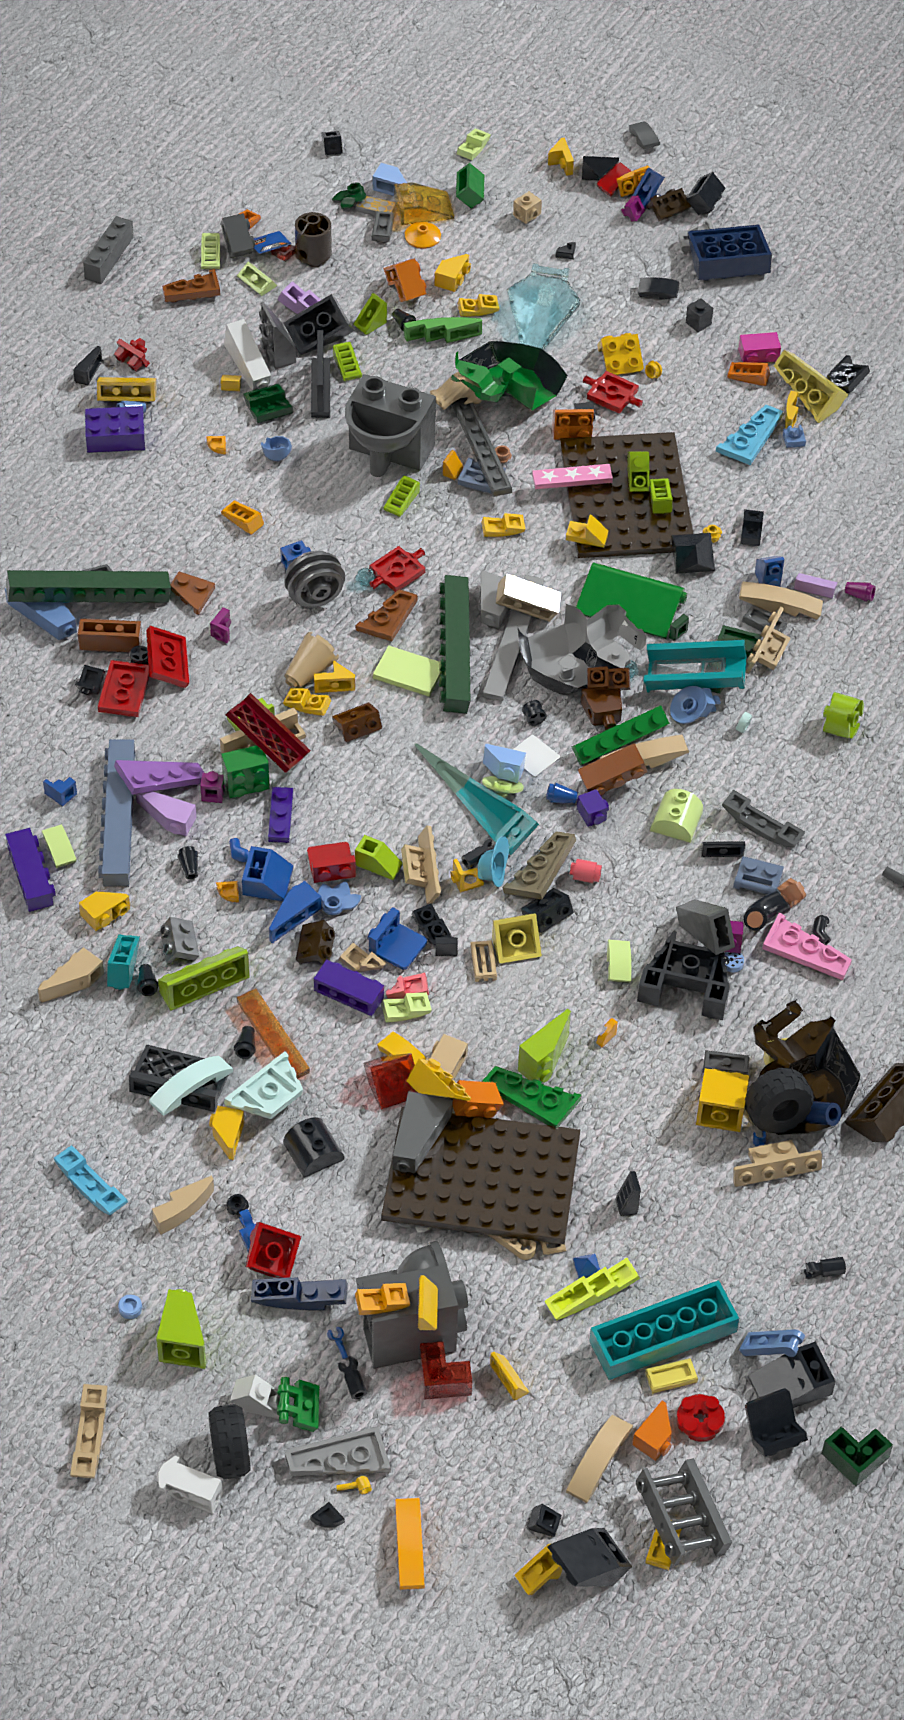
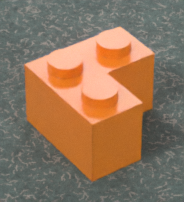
[383,258,426,302]

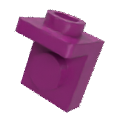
[210,607,231,643]

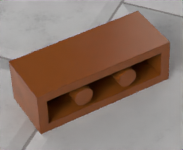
[78,619,142,652]
[578,743,648,796]

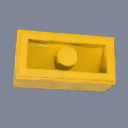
[418,1275,438,1330]
[490,1351,529,1401]

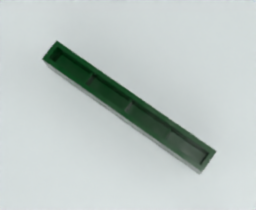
[6,570,171,603]
[438,575,471,714]

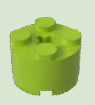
[823,692,864,739]

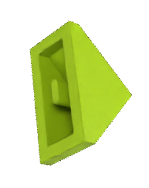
[353,293,387,335]

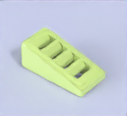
[201,233,220,269]

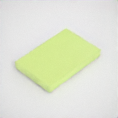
[373,645,442,697]

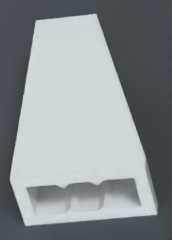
[224,319,271,390]

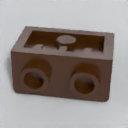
[332,702,382,742]

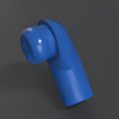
[229,838,249,862]

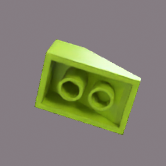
[518,1009,571,1083]

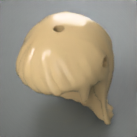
[430,371,482,409]

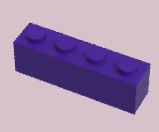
[5,828,56,912]

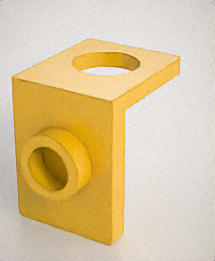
[450,859,484,892]

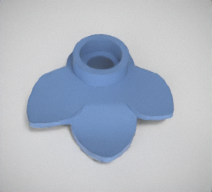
[318,882,361,915]

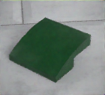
[243,383,293,423]

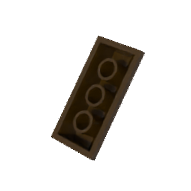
[844,1063,904,1143]

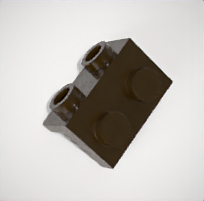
[295,920,335,965]

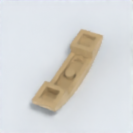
[70,1384,108,1479]
[566,1415,633,1503]

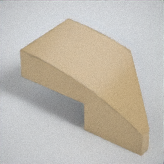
[338,943,386,972]

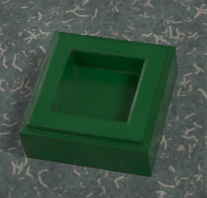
[669,614,689,641]

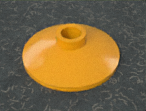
[405,222,441,249]

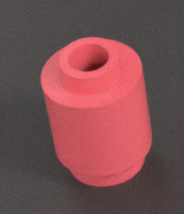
[570,859,602,883]

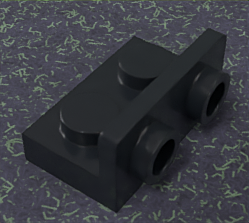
[520,888,574,933]

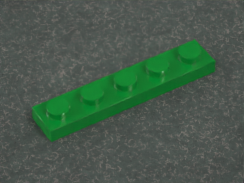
[572,705,670,765]

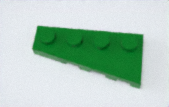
[482,1066,582,1128]

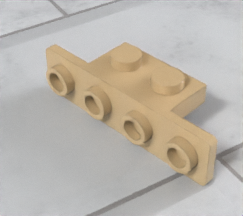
[746,606,791,674]
[401,825,441,904]
[733,1140,822,1187]

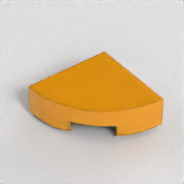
[206,436,226,454]
[216,881,239,903]
[596,1018,618,1048]

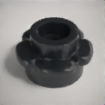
[226,1194,249,1216]

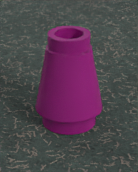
[845,582,876,602]

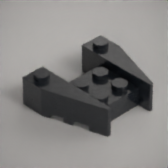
[637,931,730,1021]

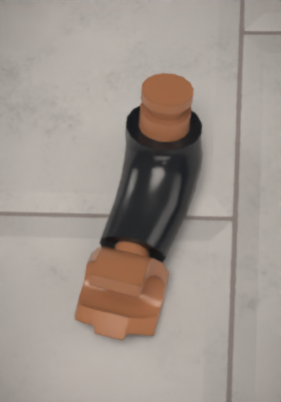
[744,878,806,931]

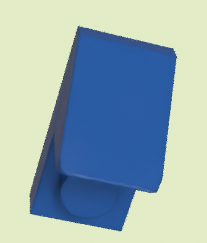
[632,167,665,209]

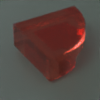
[271,245,295,262]

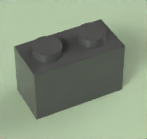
[220,213,255,258]

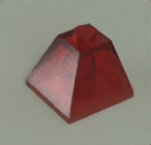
[363,1053,418,1110]

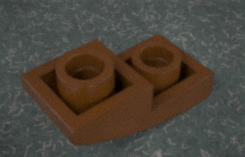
[587,667,631,690]

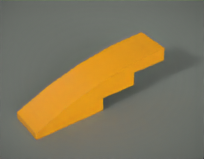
[395,1498,425,1590]

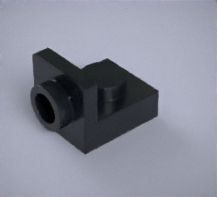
[321,131,343,155]

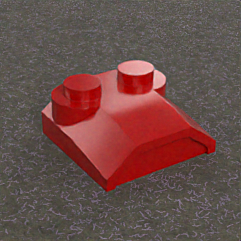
[245,1222,302,1278]

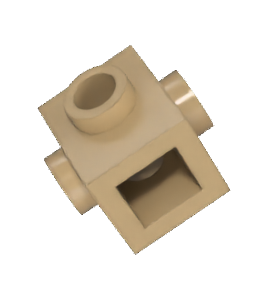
[513,191,542,224]

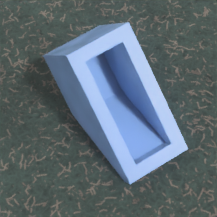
[373,163,408,199]
[483,744,526,783]

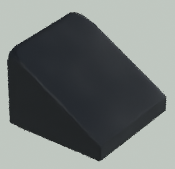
[527,1504,562,1537]

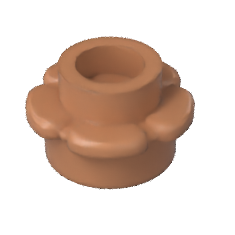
[495,445,512,463]

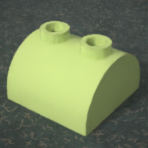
[650,789,703,843]

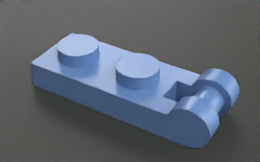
[739,1329,805,1357]

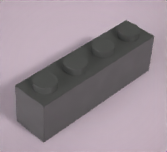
[83,216,134,284]

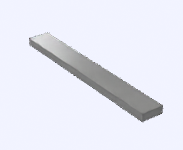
[483,574,544,701]

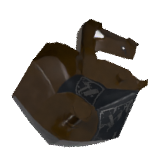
[753,999,861,1135]

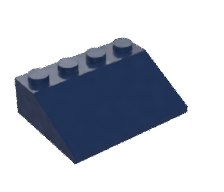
[687,224,772,281]

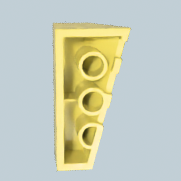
[773,350,848,423]

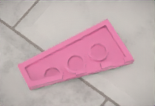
[762,912,852,980]

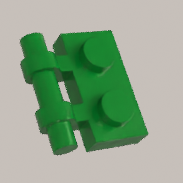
[277,1377,320,1432]

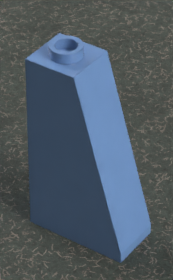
[5,588,77,640]

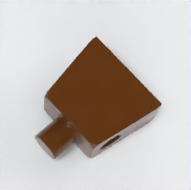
[580,688,622,730]

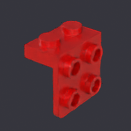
[307,842,356,883]

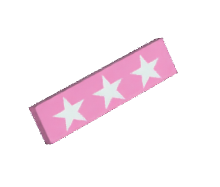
[532,464,613,489]

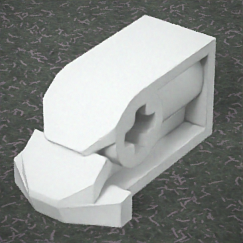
[157,1456,223,1514]

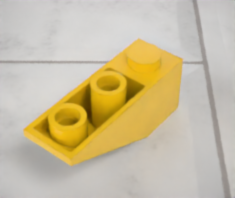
[407,1058,471,1101]

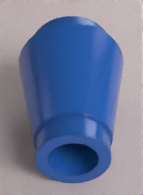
[546,782,578,804]

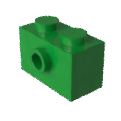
[456,163,485,208]

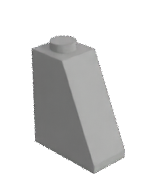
[480,570,511,629]

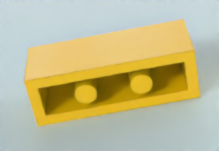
[97,377,157,401]

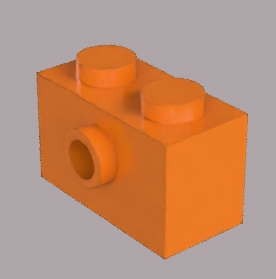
[453,1080,504,1118]

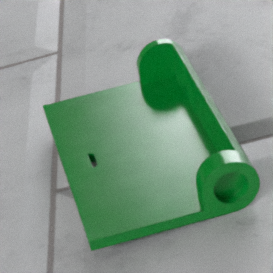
[576,562,688,639]

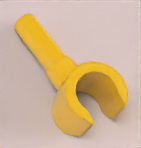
[336,1476,372,1495]

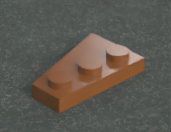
[355,589,418,642]

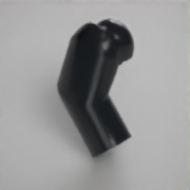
[812,915,831,945]

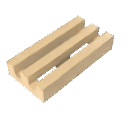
[470,940,497,982]

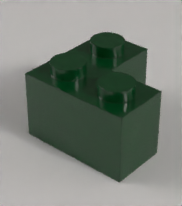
[821,1426,893,1487]

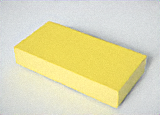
[645,1358,698,1394]

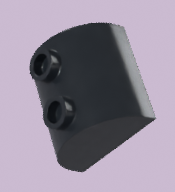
[283,1117,344,1178]

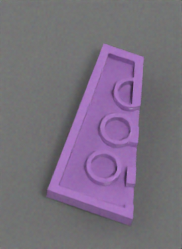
[114,760,205,795]

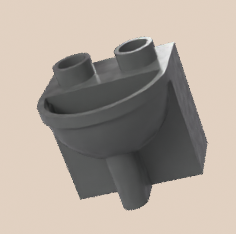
[345,374,436,477]
[356,1241,468,1369]

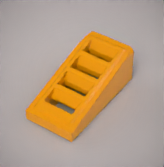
[221,500,264,535]

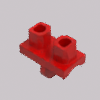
[114,338,150,371]

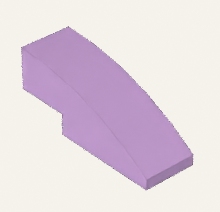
[277,281,321,314]

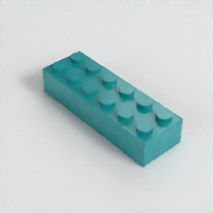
[589,1280,740,1380]

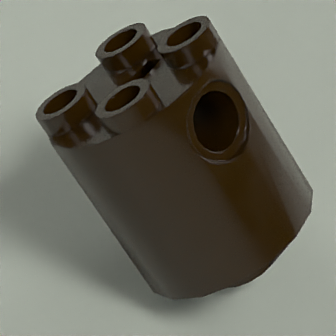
[295,212,332,268]

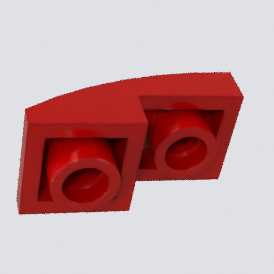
[597,162,631,197]

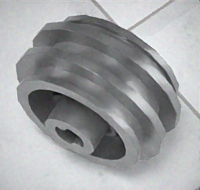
[284,551,345,607]

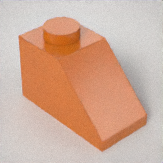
[633,1400,672,1461]

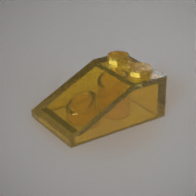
[394,182,454,225]

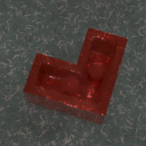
[420,1342,472,1400]

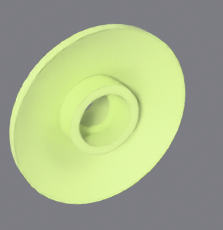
[482,776,524,797]

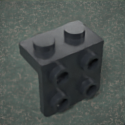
[745,1388,808,1457]

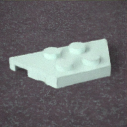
[224,1051,303,1119]

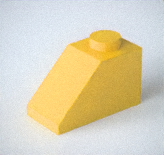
[209,1106,245,1160]

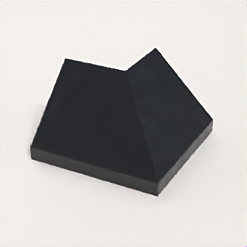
[582,156,619,180]
[671,533,715,574]

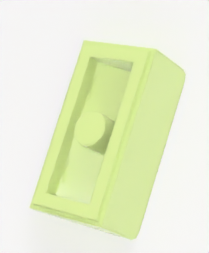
[237,262,277,296]

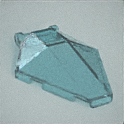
[507,263,581,350]

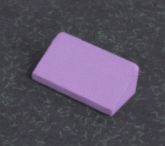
[794,573,838,599]

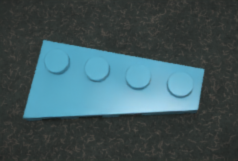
[716,405,783,465]

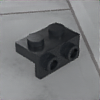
[827,355,870,393]

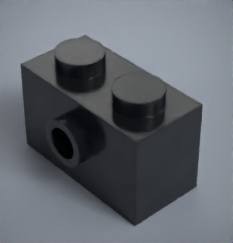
[686,172,725,216]

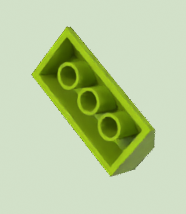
[158,946,250,1011]

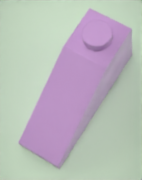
[136,791,196,836]

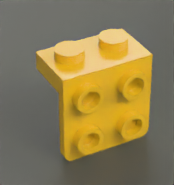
[597,333,644,375]

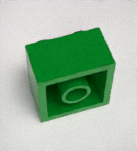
[221,745,270,799]

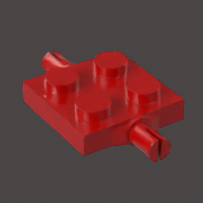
[583,371,643,414]
[369,546,426,592]

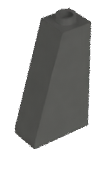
[676,899,735,955]
[392,1091,453,1173]

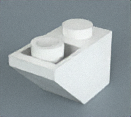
[230,1375,280,1419]

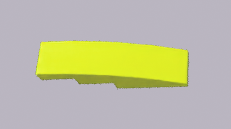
[545,1258,641,1321]

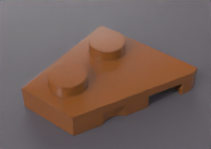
[170,571,215,615]

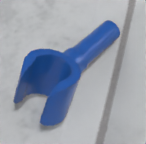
[753,1131,767,1147]
[327,1327,348,1359]

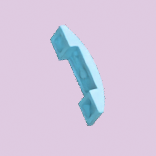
[54,1145,128,1215]

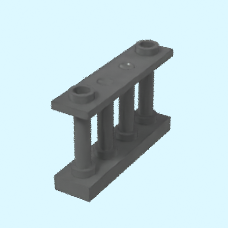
[636,1458,732,1566]

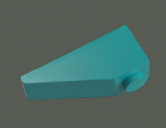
[107,934,140,990]

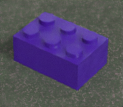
[85,406,145,453]

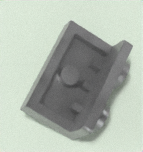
[159,917,199,964]

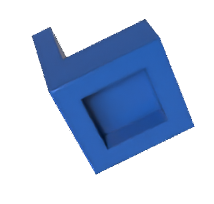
[43,777,77,807]

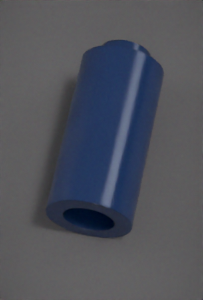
[802,1101,841,1126]

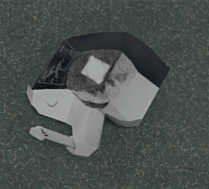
[518,604,647,695]

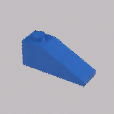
[269,881,322,943]

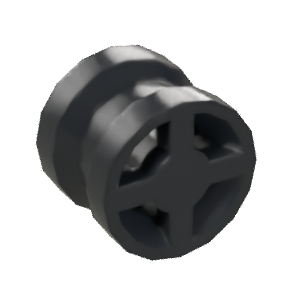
[130,646,149,665]
[522,700,547,726]

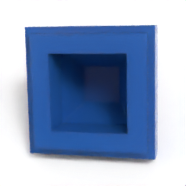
[573,1253,600,1279]

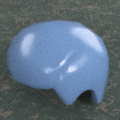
[261,436,292,461]

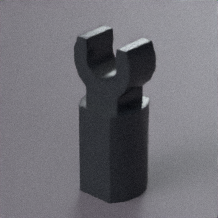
[461,839,494,869]
[804,1257,846,1279]
[338,1356,367,1399]

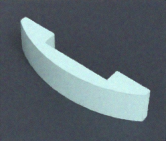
[149,1056,233,1116]

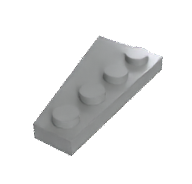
[284,1426,391,1476]

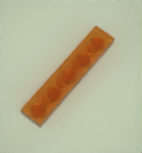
[237,988,310,1079]

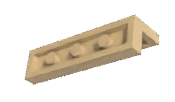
[220,708,306,753]

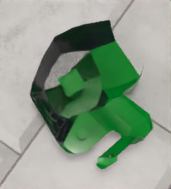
[451,341,568,410]

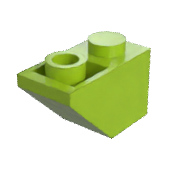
[627,451,649,491]
[355,834,403,880]

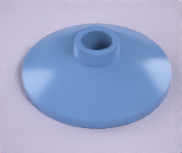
[670,686,707,724]

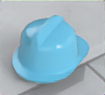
[478,836,509,887]

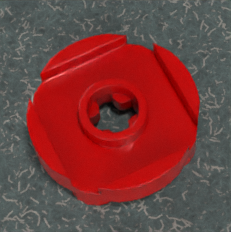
[676,1394,725,1442]

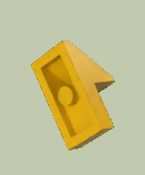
[548,137,574,176]
[566,514,608,548]
[314,661,355,693]
[514,1544,563,1595]

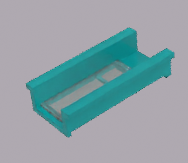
[644,640,747,693]

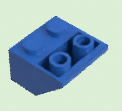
[242,846,294,902]

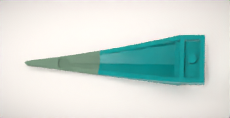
[415,743,539,856]

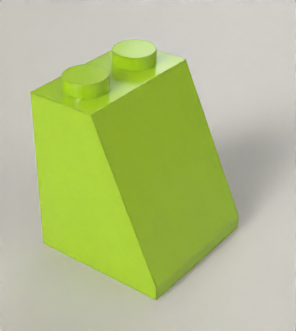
[156,1289,206,1369]

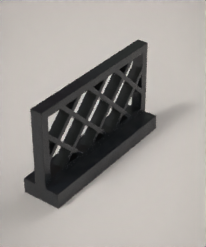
[311,330,330,418]
[129,1044,231,1112]

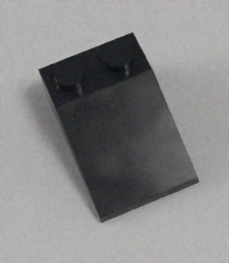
[283,294,354,355]

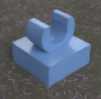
[783,425,806,448]
[700,688,721,717]

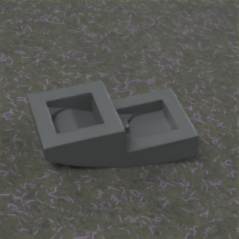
[629,121,660,149]

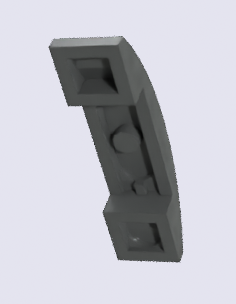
[722,790,805,848]

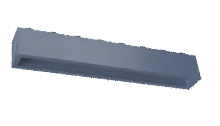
[98,739,136,887]

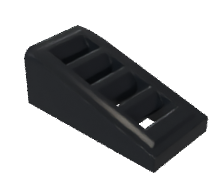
[73,346,103,386]
[615,1171,641,1217]

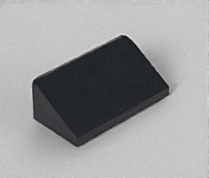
[700,841,745,857]

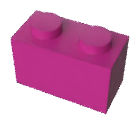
[738,332,781,363]

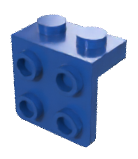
[367,907,427,970]

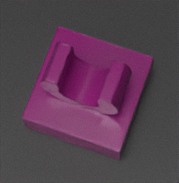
[621,196,645,222]

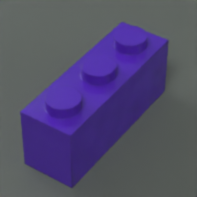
[314,959,384,1017]

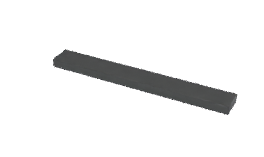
[451,397,512,497]

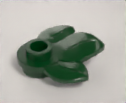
[332,182,366,209]

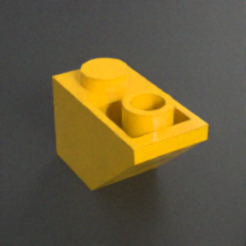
[434,254,471,292]
[79,891,130,931]

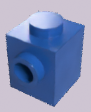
[280,540,311,571]

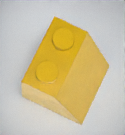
[696,1068,749,1132]

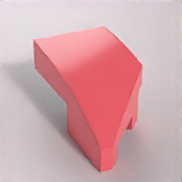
[386,973,429,999]

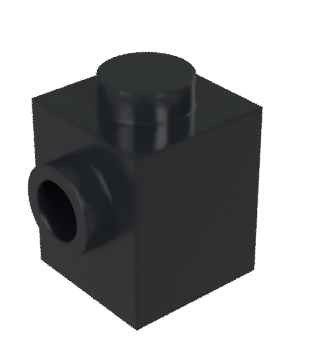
[685,298,714,333]

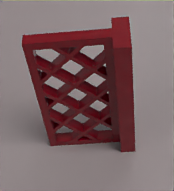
[225,693,311,773]

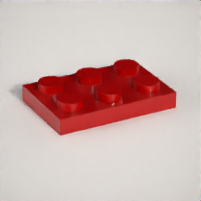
[146,626,190,688]
[98,660,149,717]

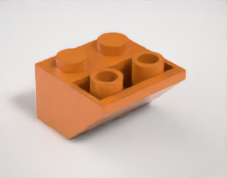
[552,409,594,440]

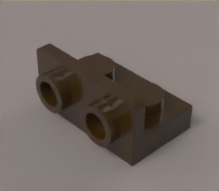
[646,188,691,221]

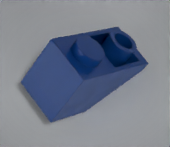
[755,556,785,587]

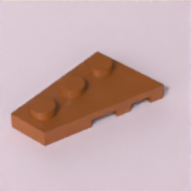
[162,269,221,302]

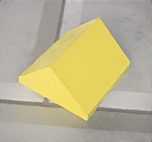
[492,914,542,964]

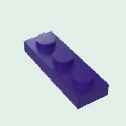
[268,787,294,843]

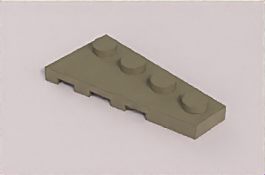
[502,831,576,899]

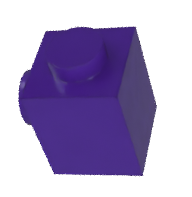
[577,789,609,827]

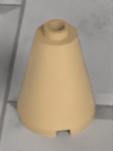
[285,632,339,688]

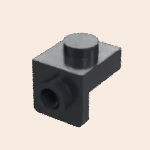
[75,665,105,696]

